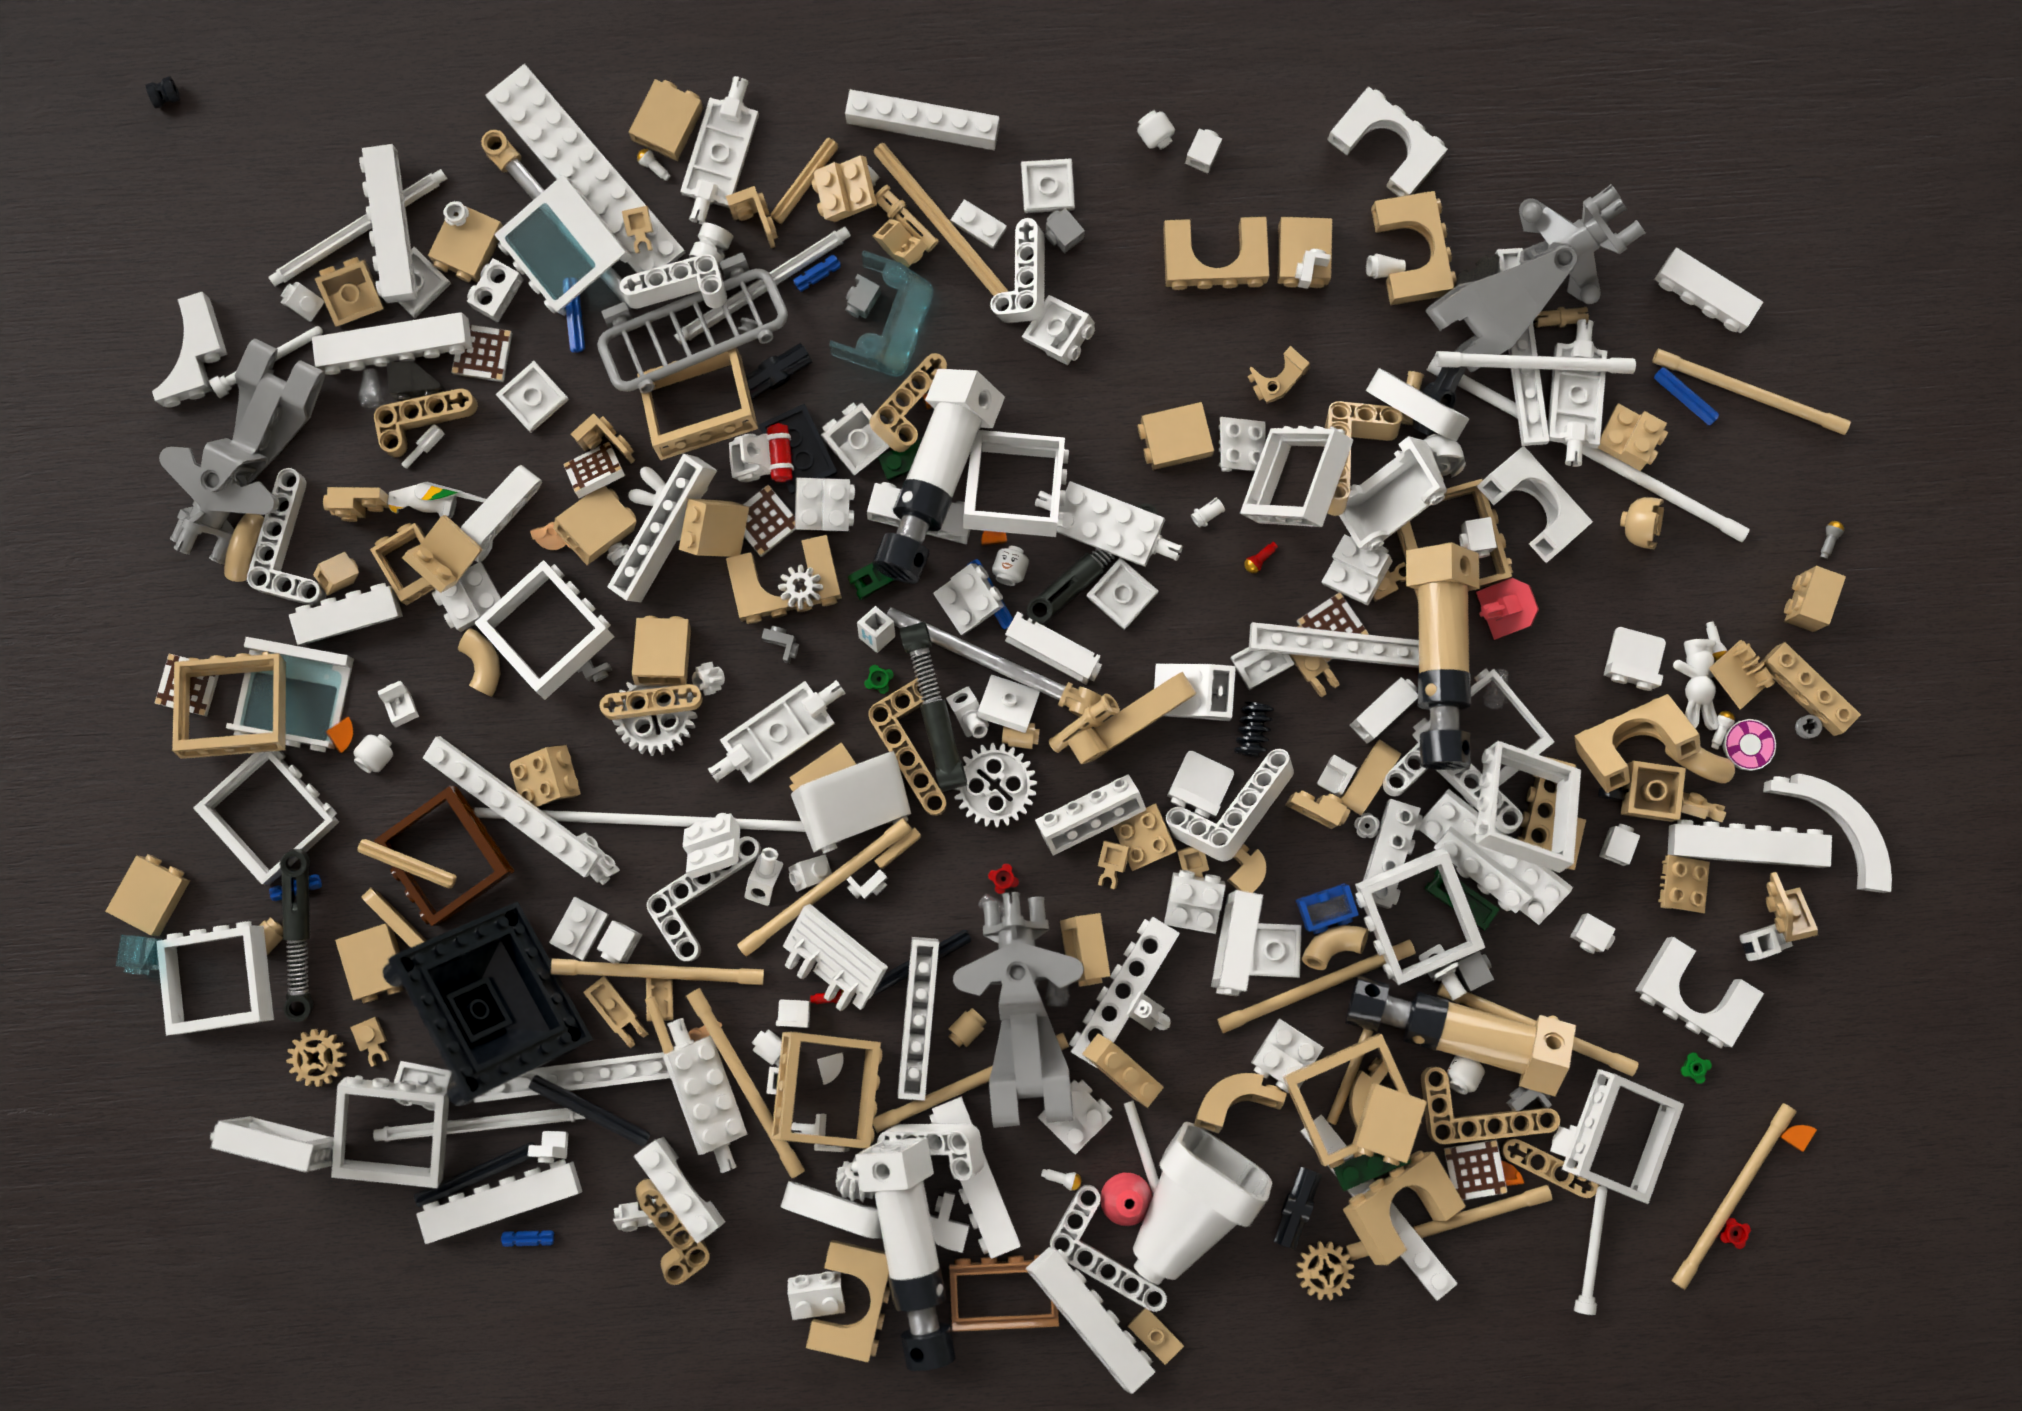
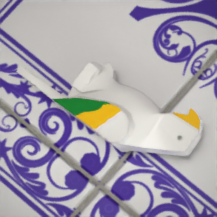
[387,482,486,518]

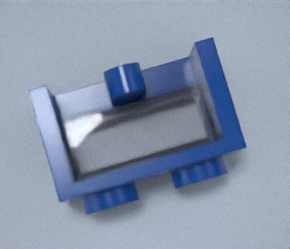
[1295,883,1359,934]

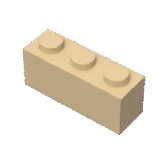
[1082,1034,1164,1108]

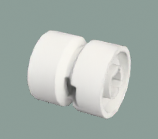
[689,222,733,269]

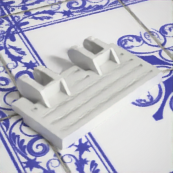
[783,904,888,1011]

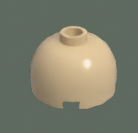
[1620,497,1664,550]

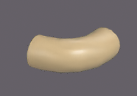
[224,513,264,582]
[458,628,501,697]
[1665,747,1735,783]
[1302,925,1369,970]

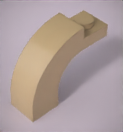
[1349,1057,1388,1129]
[1194,1073,1287,1133]

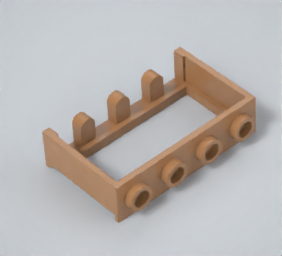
[949,1255,1059,1332]

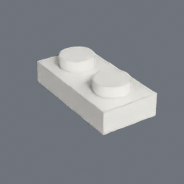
[951,199,1007,249]

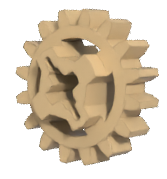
[286,1029,347,1087]
[1296,1241,1354,1300]

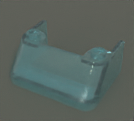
[829,250,933,376]

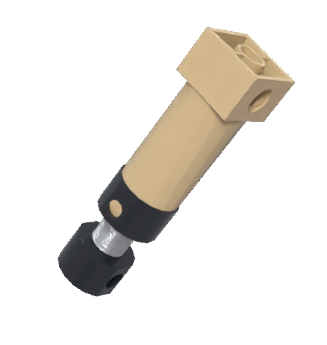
[1406,543,1479,770]
[1345,976,1576,1096]

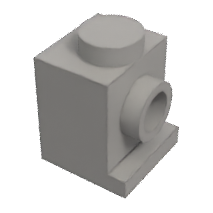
[845,274,881,319]

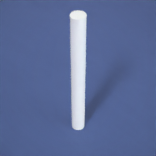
[1124,1100,1159,1195]

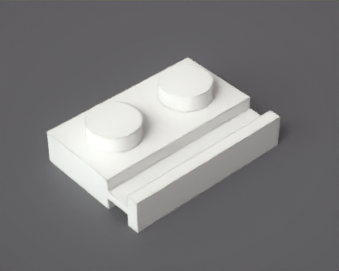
[1230,647,1294,690]
[549,897,609,961]

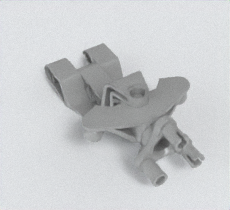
[1426,184,1646,372]
[159,339,325,565]
[953,892,1083,1128]

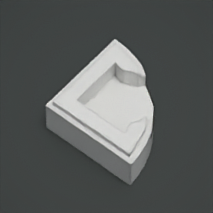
[817,1052,844,1085]

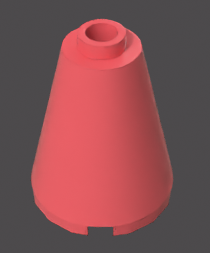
[1100,1172,1153,1226]

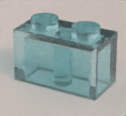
[116,934,164,975]

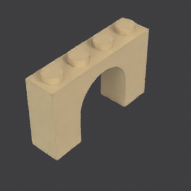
[1371,191,1457,305]
[1163,217,1269,290]
[726,535,842,624]
[1575,694,1701,793]
[1343,1150,1466,1265]
[806,1240,891,1362]

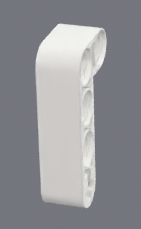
[990,218,1045,323]
[620,254,727,309]
[1366,368,1469,441]
[460,465,542,563]
[877,1124,984,1181]
[781,1181,883,1238]

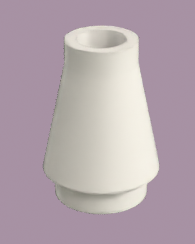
[1366,253,1406,279]

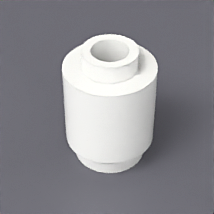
[752,1030,782,1067]

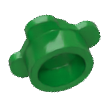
[864,665,894,694]
[1681,1053,1712,1084]

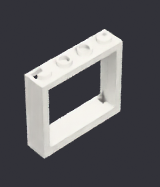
[1240,426,1354,527]
[963,430,1069,537]
[475,560,614,700]
[1412,669,1554,807]
[1475,741,1581,873]
[194,751,339,886]
[1355,848,1485,985]
[1211,890,1263,996]
[156,921,274,1035]
[1562,1069,1684,1204]
[331,1075,449,1188]
[210,1116,334,1172]

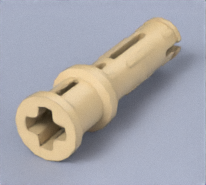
[875,185,939,252]
[1049,693,1120,753]

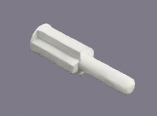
[402,424,445,468]

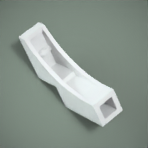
[152,292,227,408]

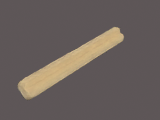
[771,138,838,224]
[357,839,457,888]

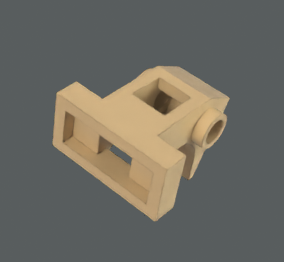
[1248,346,1310,404]

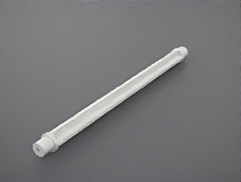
[269,169,447,286]
[674,227,851,345]
[373,1108,585,1142]

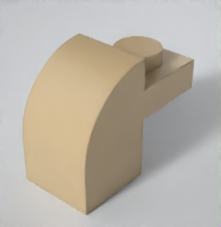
[873,219,928,269]
[1227,843,1266,893]

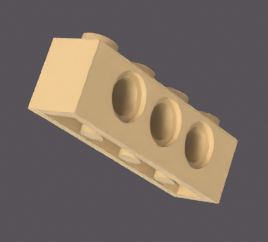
[1760,642,1861,736]
[1517,757,1576,851]

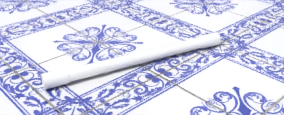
[1434,351,1636,374]

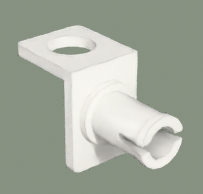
[946,687,989,738]
[744,848,783,906]
[1418,944,1467,1001]
[791,1114,850,1152]

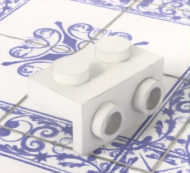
[788,1271,845,1320]

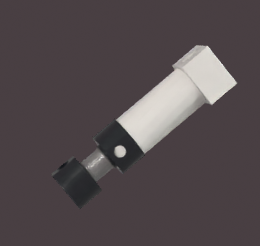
[873,369,1005,584]
[851,1137,956,1371]

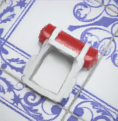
[729,423,794,482]

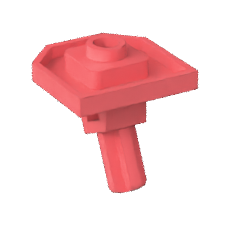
[1476,578,1539,640]

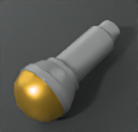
[1820,521,1844,560]

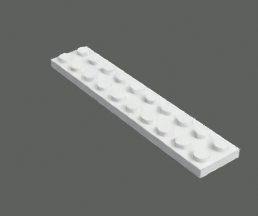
[486,64,685,273]

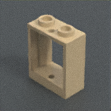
[370,523,435,605]
[1060,913,1110,987]

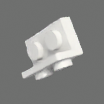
[394,1061,452,1111]

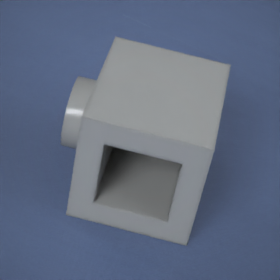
[1045,208,1085,253]
[1453,951,1494,991]

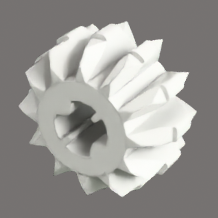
[778,565,823,610]
[836,1158,874,1202]

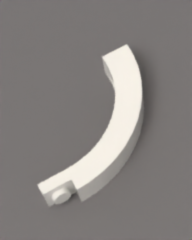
[1763,774,1892,893]

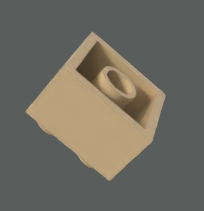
[1784,566,1846,632]
[1621,761,1686,822]

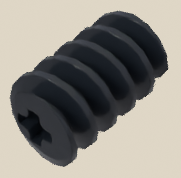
[1234,702,1275,758]

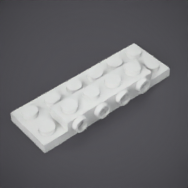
[1419,789,1573,925]

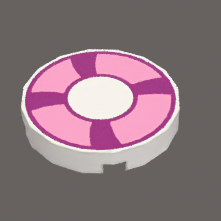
[1722,719,1776,771]

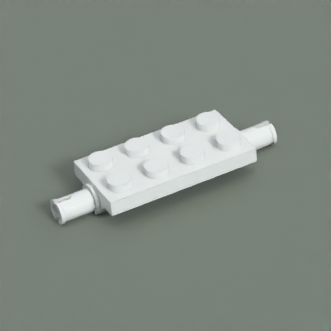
[680,77,759,224]
[1548,319,1607,467]
[1035,481,1183,567]
[708,680,846,783]
[663,1018,747,1173]

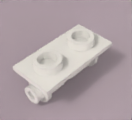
[577,833,620,885]
[1126,991,1171,1031]
[613,1199,668,1232]

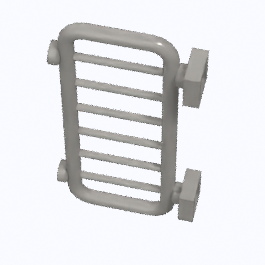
[597,252,788,393]

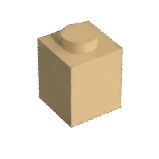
[313,552,359,596]

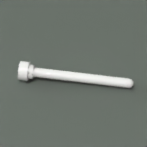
[209,326,323,398]
[1574,1186,1607,1315]

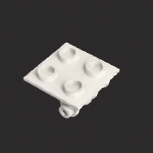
[1218,417,1266,472]

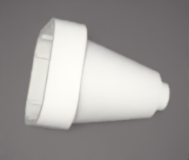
[1133,1122,1272,1284]

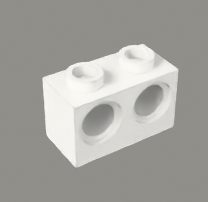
[467,258,524,323]
[597,921,642,964]

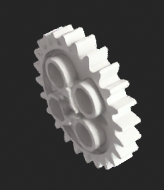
[612,682,697,756]
[954,743,1037,828]

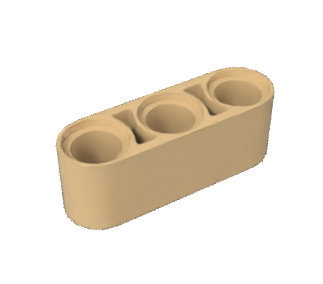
[1341,739,1401,816]

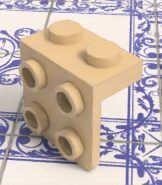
[510,745,581,807]
[1766,872,1818,942]

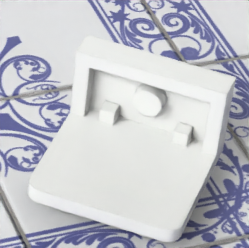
[1603,627,1666,691]
[1167,751,1234,819]

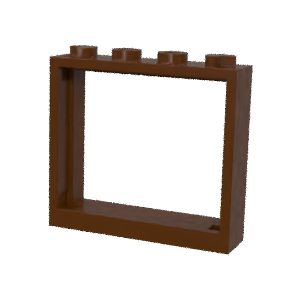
[374,786,515,926]

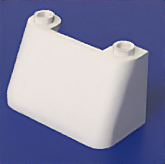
[1339,436,1447,551]
[791,751,911,854]

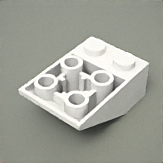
[1154,664,1236,721]

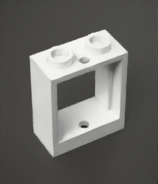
[1350,677,1418,743]

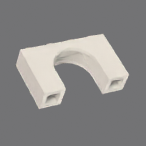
[1328,87,1447,197]
[1477,446,1593,563]
[1635,937,1764,1049]
[634,1137,725,1243]

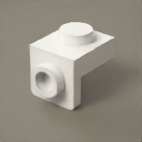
[1295,249,1331,289]
[281,282,324,322]
[378,681,419,728]
[789,854,832,892]
[847,870,888,900]
[528,1131,569,1163]

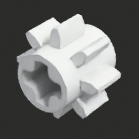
[692,662,725,696]

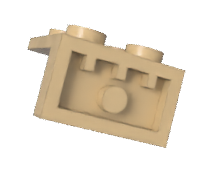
[726,186,778,248]
[571,413,635,464]
[402,515,482,593]

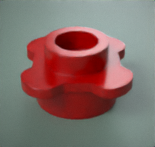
[988,864,1019,894]
[1720,1218,1751,1249]

